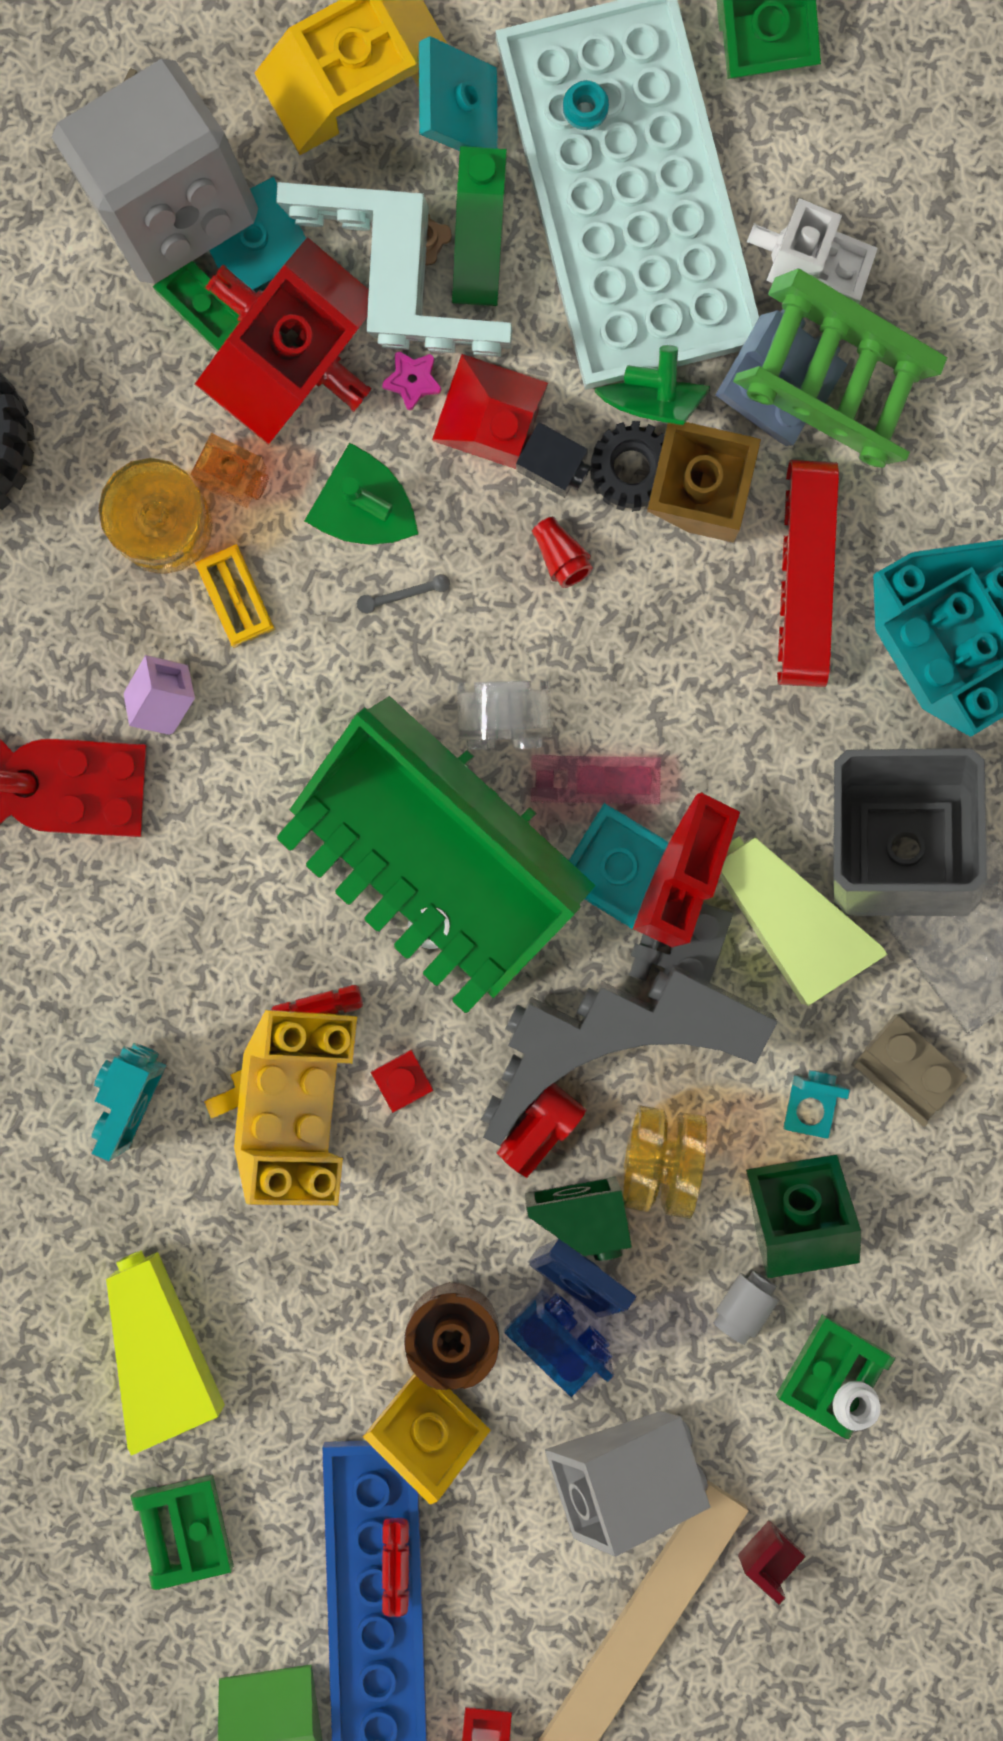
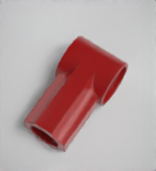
[496,1082,587,1178]

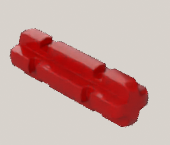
[271,985,363,1015]
[382,1518,409,1617]

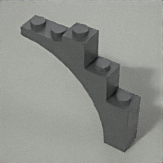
[480,964,778,1146]

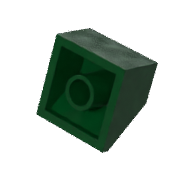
[746,1154,861,1279]
[525,1176,632,1261]

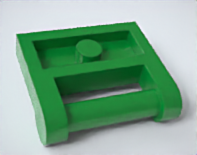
[776,1314,896,1440]
[130,1474,234,1590]

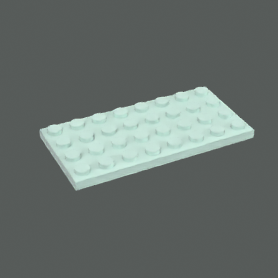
[496,0,759,390]

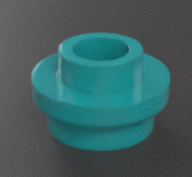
[562,80,609,130]

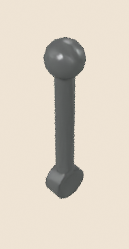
[357,574,450,614]

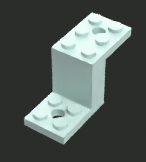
[277,182,512,357]

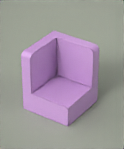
[124,655,195,735]

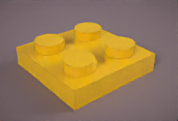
[363,1374,491,1505]

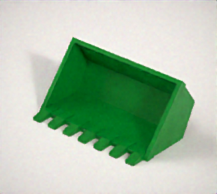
[277,696,596,1013]

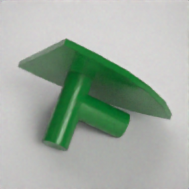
[595,345,710,425]
[304,442,418,545]

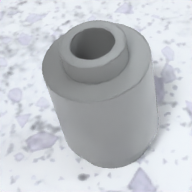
[713,1270,780,1345]

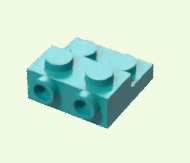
[91,1043,167,1161]

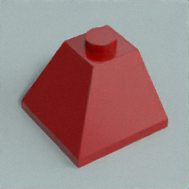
[432,354,548,470]

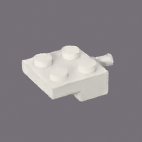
[747,198,878,304]

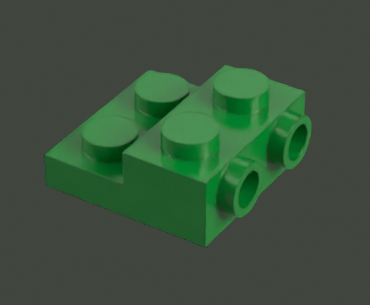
[716,0,821,80]

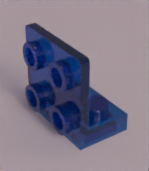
[504,1289,614,1398]

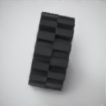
[590,421,665,512]

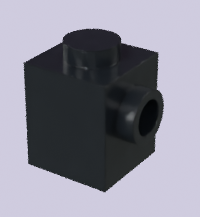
[516,422,591,498]

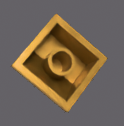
[647,422,761,543]

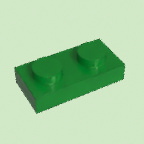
[153,261,240,352]

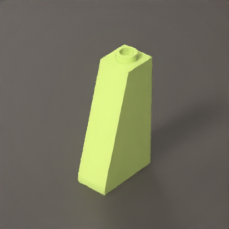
[720,836,888,1006]

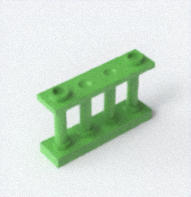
[733,268,948,468]

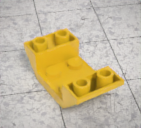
[254,0,447,156]
[234,1010,357,1206]

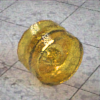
[98,458,213,574]
[623,1105,707,1219]

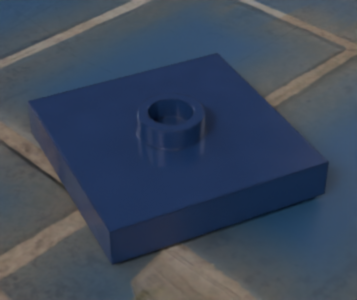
[528,1238,636,1318]

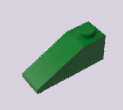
[452,146,507,306]

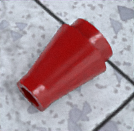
[532,516,593,588]

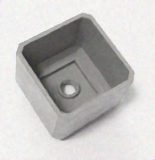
[52,59,258,284]

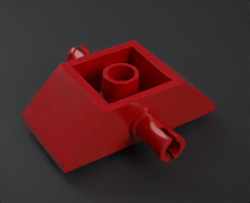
[194,237,372,445]

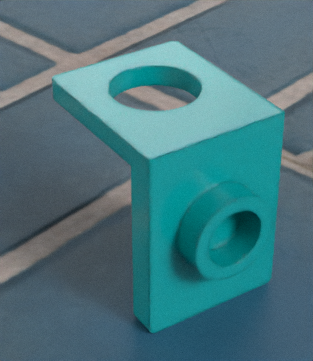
[783,1070,850,1139]

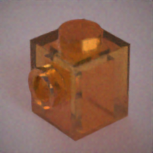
[191,433,269,509]

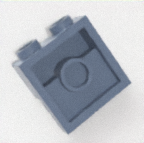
[715,309,847,446]

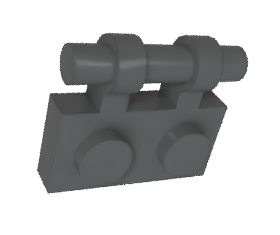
[629,903,734,982]

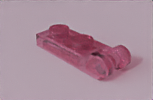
[530,755,661,805]

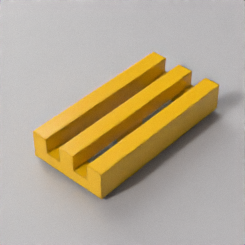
[195,544,275,648]

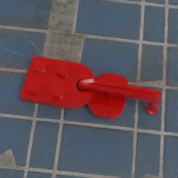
[0,739,147,838]

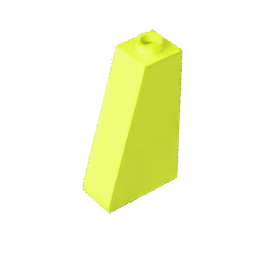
[106,1250,225,1456]

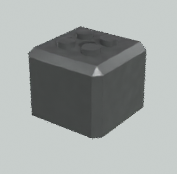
[834,748,987,916]

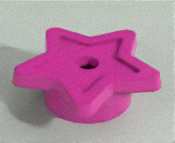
[382,351,442,411]

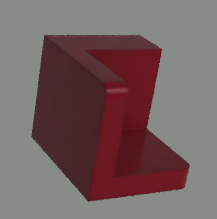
[738,1520,806,1605]

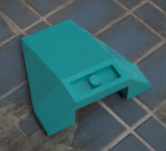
[873,539,1003,737]

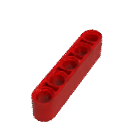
[777,460,839,687]

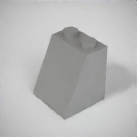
[545,1411,710,1557]

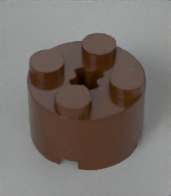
[404,1282,500,1391]

